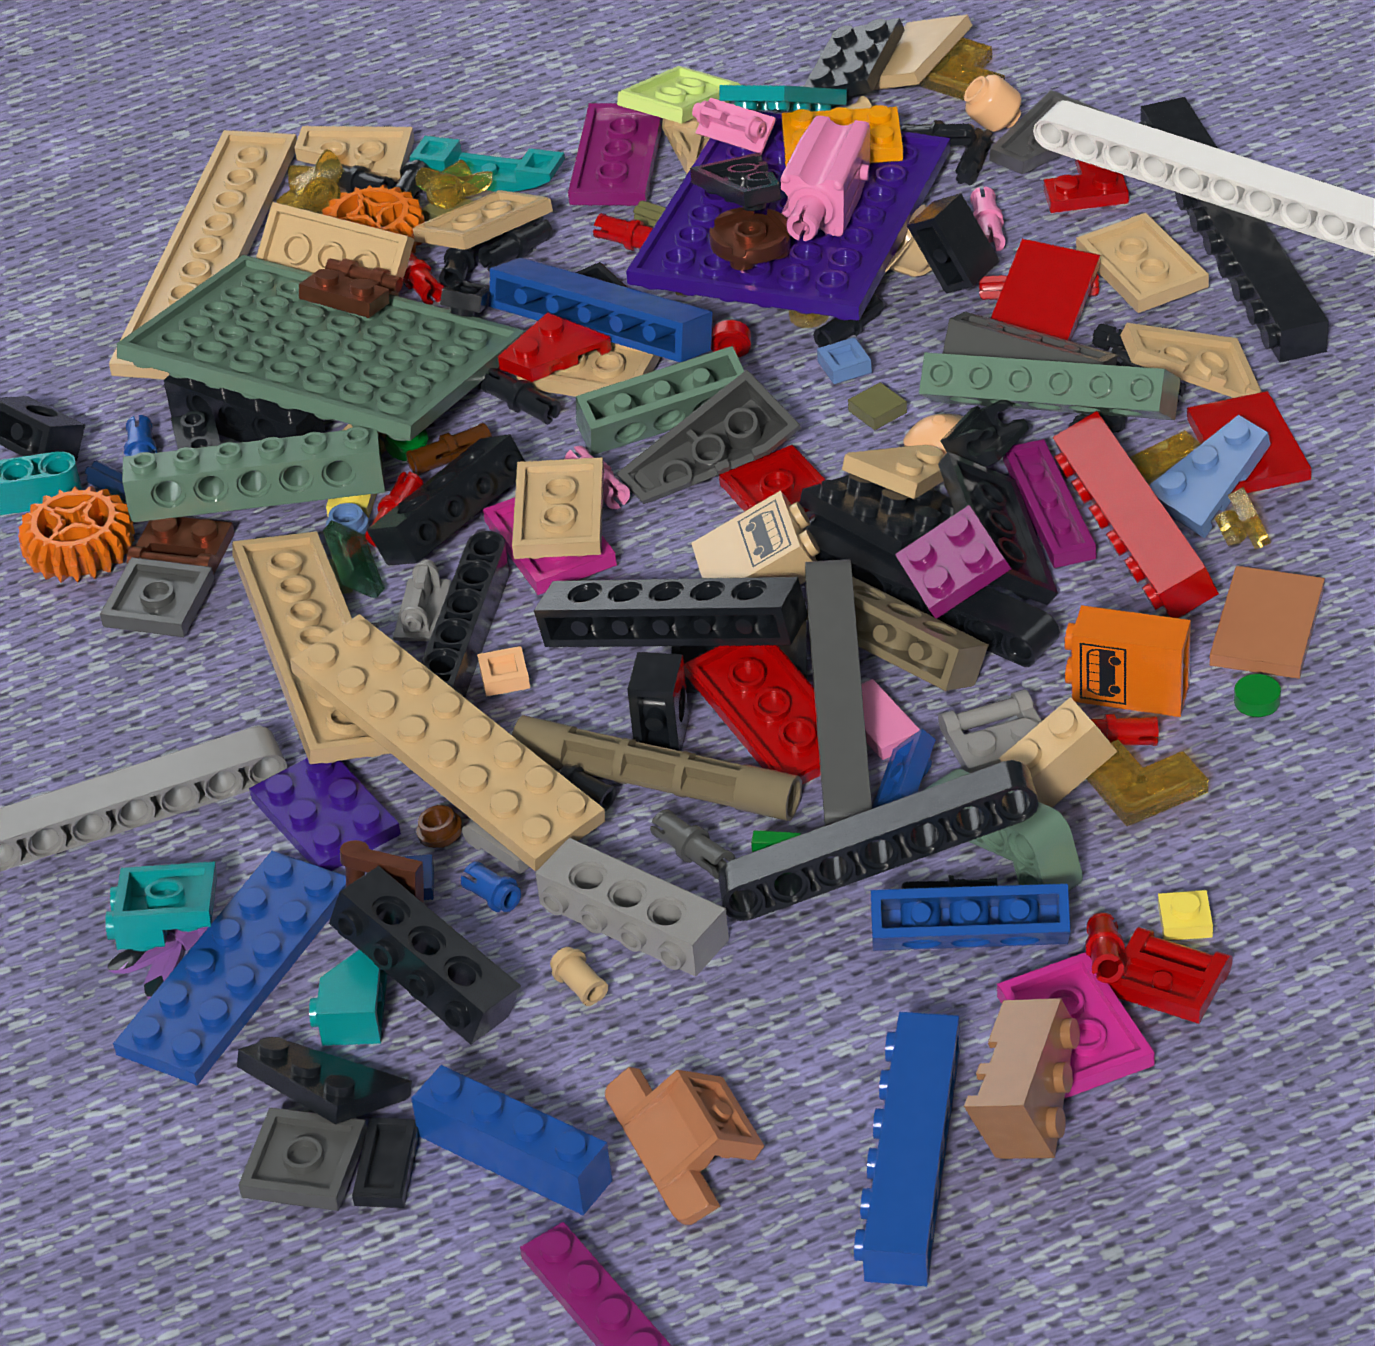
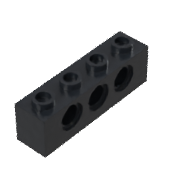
[163,375,325,443]
[367,434,525,566]
[329,866,521,1045]

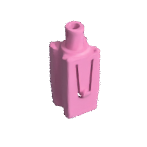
[781,116,870,241]

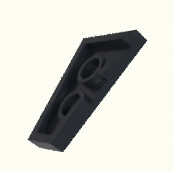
[690,152,781,211]
[237,1037,412,1125]

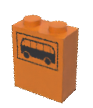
[1065,605,1191,717]

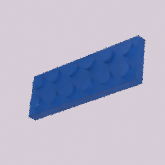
[113,850,346,1085]

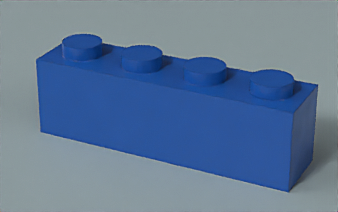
[411,1065,612,1216]

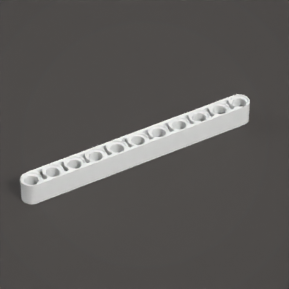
[1033,100,1375,257]

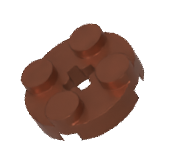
[710,207,790,271]

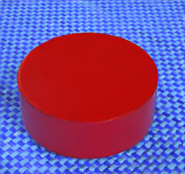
[711,320,751,357]

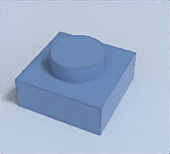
[817,337,872,384]

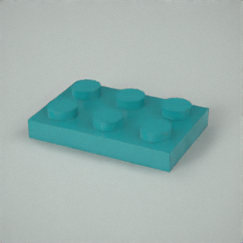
[719,85,847,112]

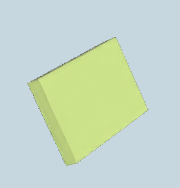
[617,66,741,124]

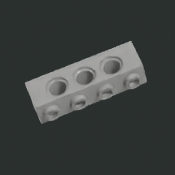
[535,837,729,977]

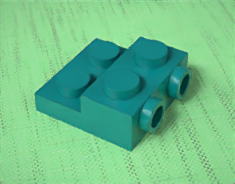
[105,861,217,951]

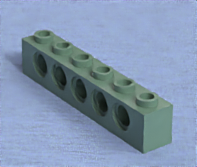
[919,352,1181,420]
[122,427,385,523]

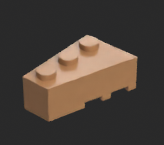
[964,998,1080,1159]

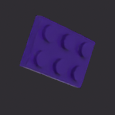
[249,758,401,871]

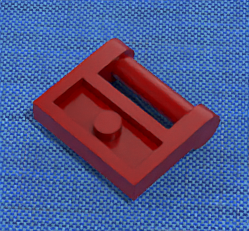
[1108,927,1233,1024]

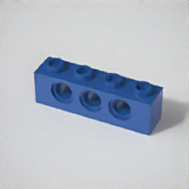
[871,884,1070,951]

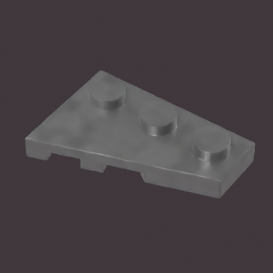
[989,90,1112,174]

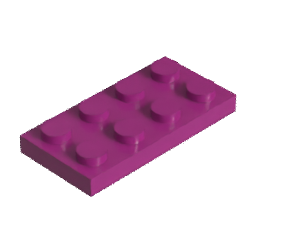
[568,103,663,206]

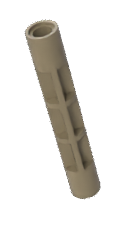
[512,715,802,821]

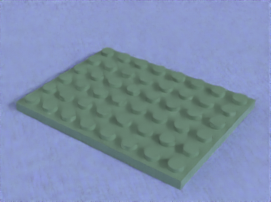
[117,255,525,441]

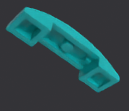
[410,136,565,192]

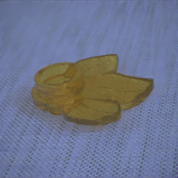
[276,149,343,214]
[415,160,493,209]

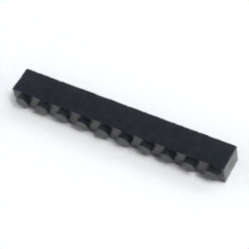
[1138,97,1328,362]

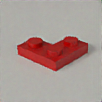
[1043,159,1129,213]

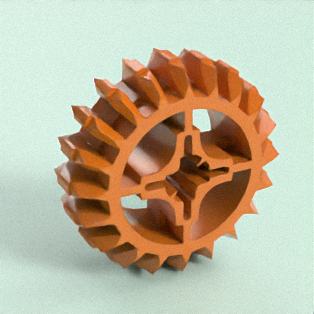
[322,184,425,253]
[18,485,135,583]

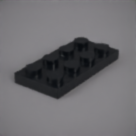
[938,452,1058,605]

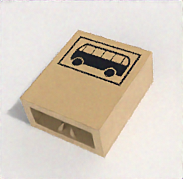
[691,491,820,585]

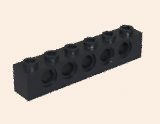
[534,577,808,647]

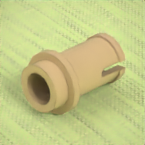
[550,947,608,1006]

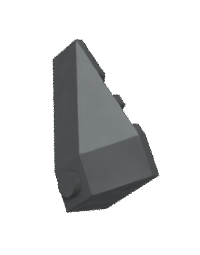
[616,370,801,504]

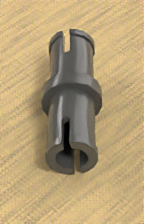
[650,809,735,879]

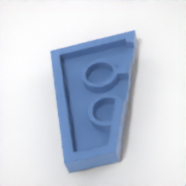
[1149,415,1271,538]

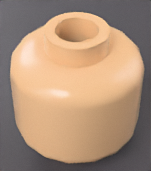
[964,75,1021,132]

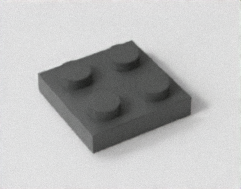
[100,557,214,637]
[238,1107,367,1211]

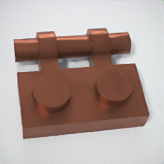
[299,258,403,318]

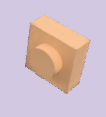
[477,646,530,697]

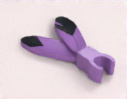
[108,927,208,999]

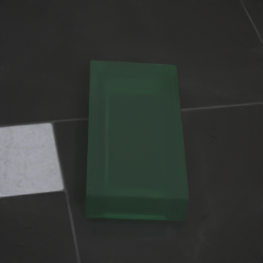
[323,520,385,598]

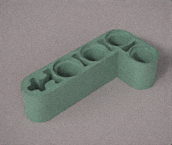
[922,769,1083,891]

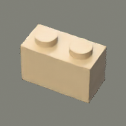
[999,697,1118,807]

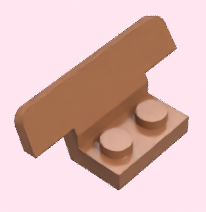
[605,1067,764,1225]

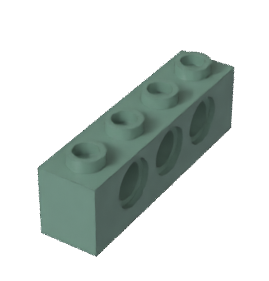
[576,346,744,455]

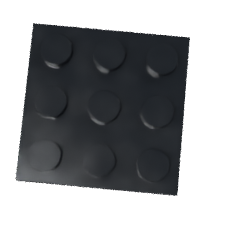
[799,473,954,557]

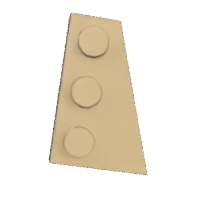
[295,126,414,183]
[1120,323,1261,398]

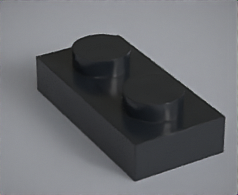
[440,279,490,317]

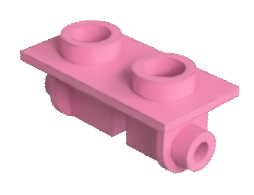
[692,98,776,154]

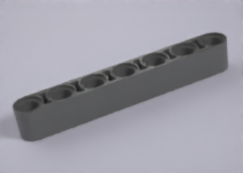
[805,559,872,826]

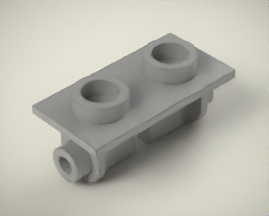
[393,559,451,641]

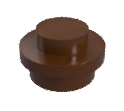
[416,805,463,848]

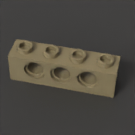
[806,577,988,691]

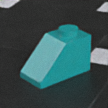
[309,950,388,1046]

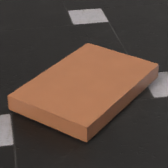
[1209,566,1325,679]

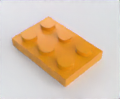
[782,105,903,166]

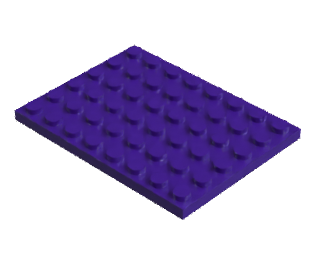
[626,110,950,321]

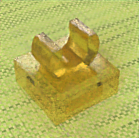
[1214,487,1271,549]

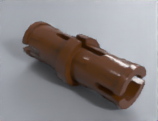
[406,423,492,476]

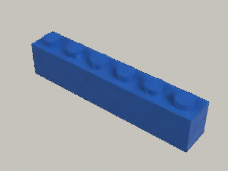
[489,257,713,363]
[854,1012,960,1286]

